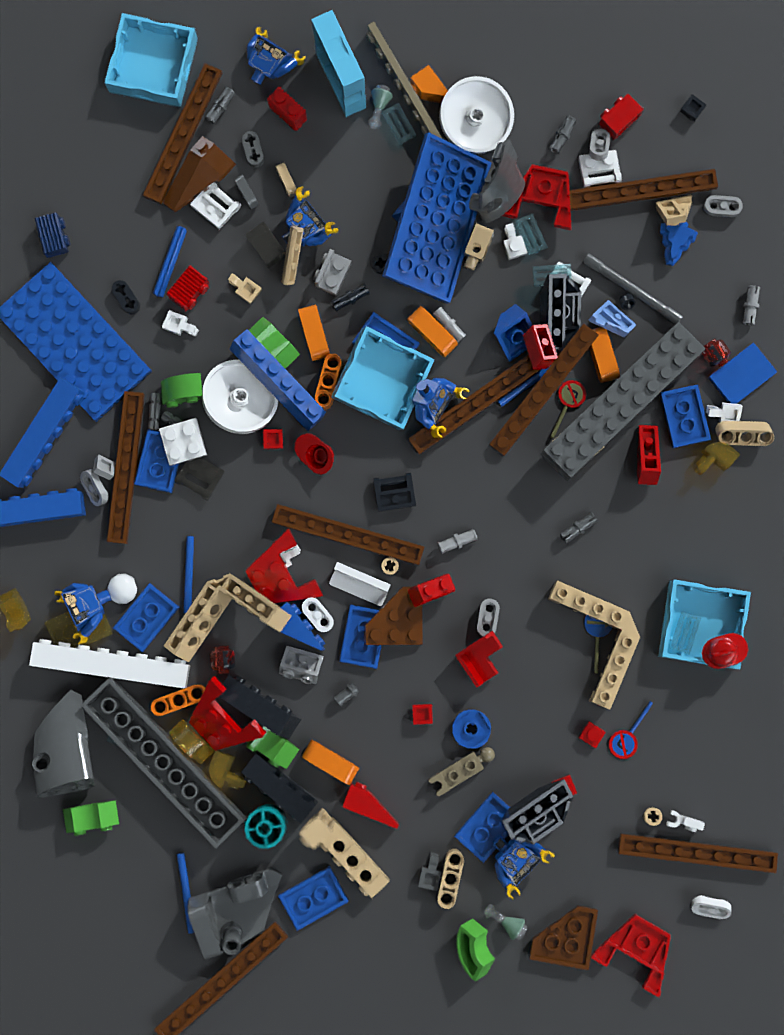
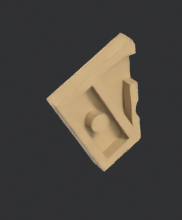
[656,195,692,226]

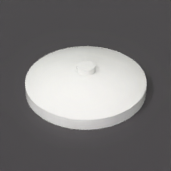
[439,76,514,154]
[202,360,278,434]

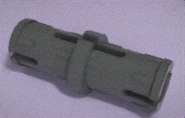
[205,87,235,124]
[549,116,577,154]
[560,512,598,544]

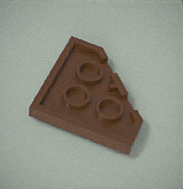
[364,587,423,645]
[529,905,598,970]

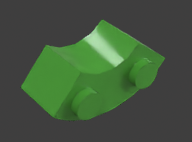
[249,317,300,369]
[161,373,202,408]
[246,722,300,769]
[63,800,119,836]
[457,919,495,982]

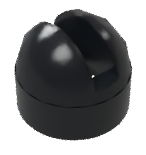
[619,293,636,310]

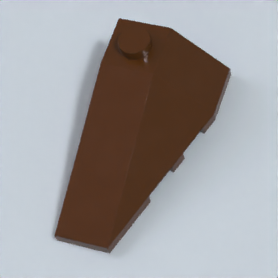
[162,136,236,213]

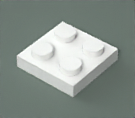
[159,418,207,466]

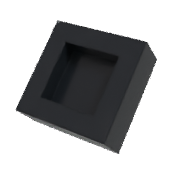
[680,94,707,122]

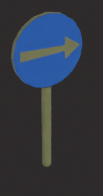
[584,615,612,674]

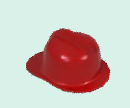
[295,433,334,475]
[702,633,748,669]

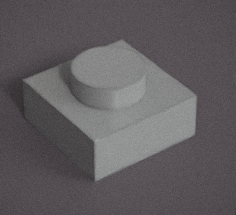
[93,455,115,480]

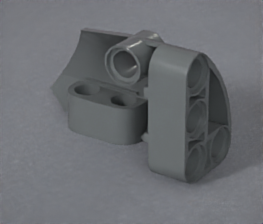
[469,139,525,223]
[32,690,95,798]
[188,868,282,959]

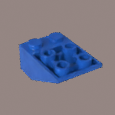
[280,602,326,651]

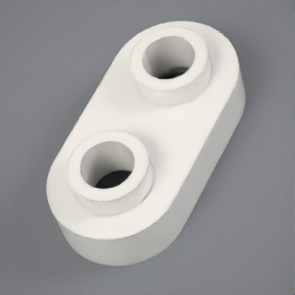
[302,598,334,632]
[692,896,732,919]

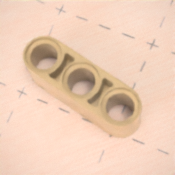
[715,421,774,446]
[437,849,464,909]

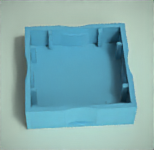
[311,10,366,117]
[105,13,198,107]
[331,326,434,430]
[658,579,751,669]

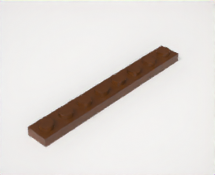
[143,63,223,204]
[570,169,718,211]
[489,324,599,456]
[408,355,542,455]
[107,391,145,544]
[272,504,424,565]
[618,833,778,873]
[154,921,288,1035]

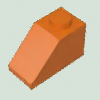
[410,65,448,103]

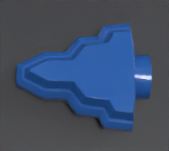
[660,222,698,266]

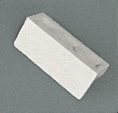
[329,562,391,606]

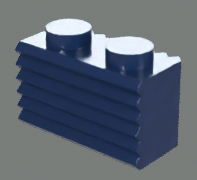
[35,213,71,258]

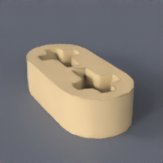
[276,162,296,198]

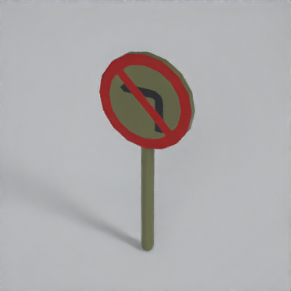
[550,380,586,439]

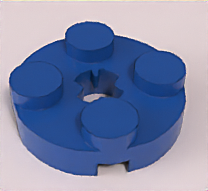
[452,710,491,749]

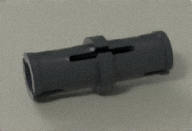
[331,283,370,311]

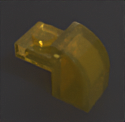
[694,442,740,475]
[0,588,31,632]
[169,719,215,764]
[209,750,247,790]

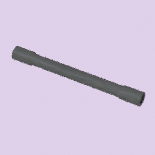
[583,253,683,325]

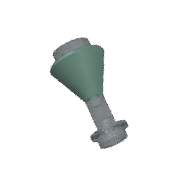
[368,85,393,129]
[484,904,528,940]

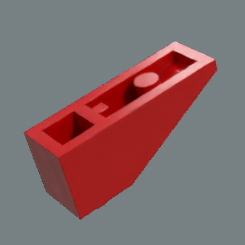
[637,425,661,485]
[342,782,399,829]

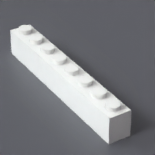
[29,639,190,688]

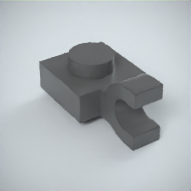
[418,853,442,891]

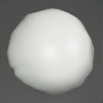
[107,573,137,604]

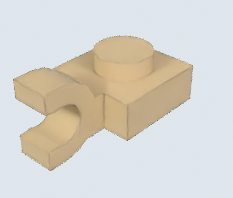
[228,273,262,305]

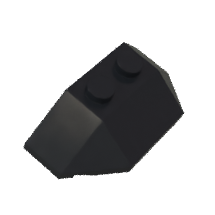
[540,273,581,351]
[501,779,573,844]

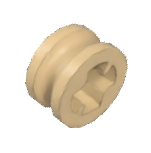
[381,557,399,575]
[643,808,662,826]

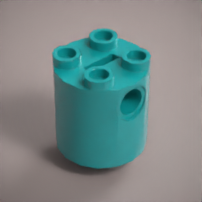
[245,804,288,848]

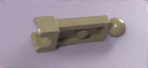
[428,747,495,796]

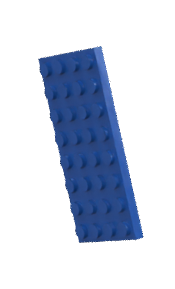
[382,132,491,304]
[0,262,152,422]

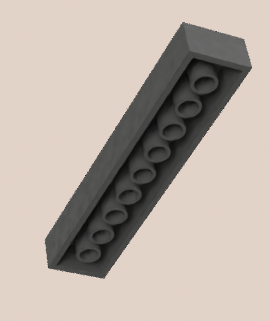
[540,322,705,481]
[81,678,247,848]

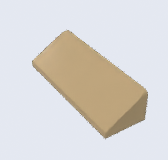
[282,226,304,285]

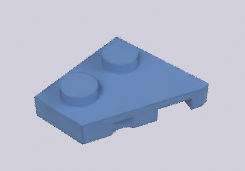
[589,300,636,338]

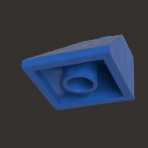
[494,304,532,362]

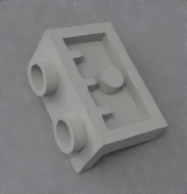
[313,249,352,296]
[279,646,324,684]

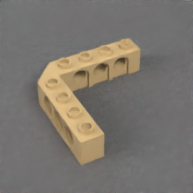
[164,574,291,662]
[548,581,640,709]
[299,808,389,898]

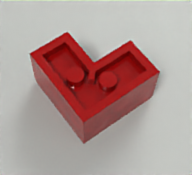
[455,631,503,688]

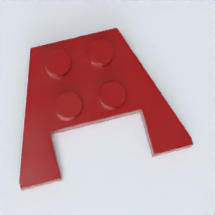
[502,165,572,231]
[245,529,323,603]
[189,676,266,751]
[591,914,671,997]

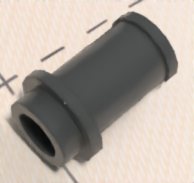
[334,683,359,707]

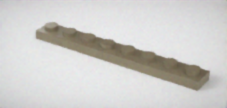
[366,22,442,138]

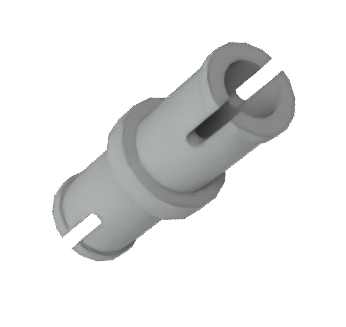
[743,285,760,325]
[432,307,466,342]
[438,529,478,554]

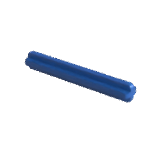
[153,226,187,298]

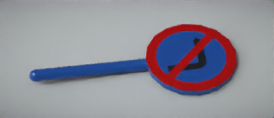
[609,702,653,759]

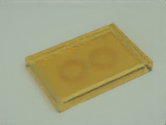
[45,611,114,648]

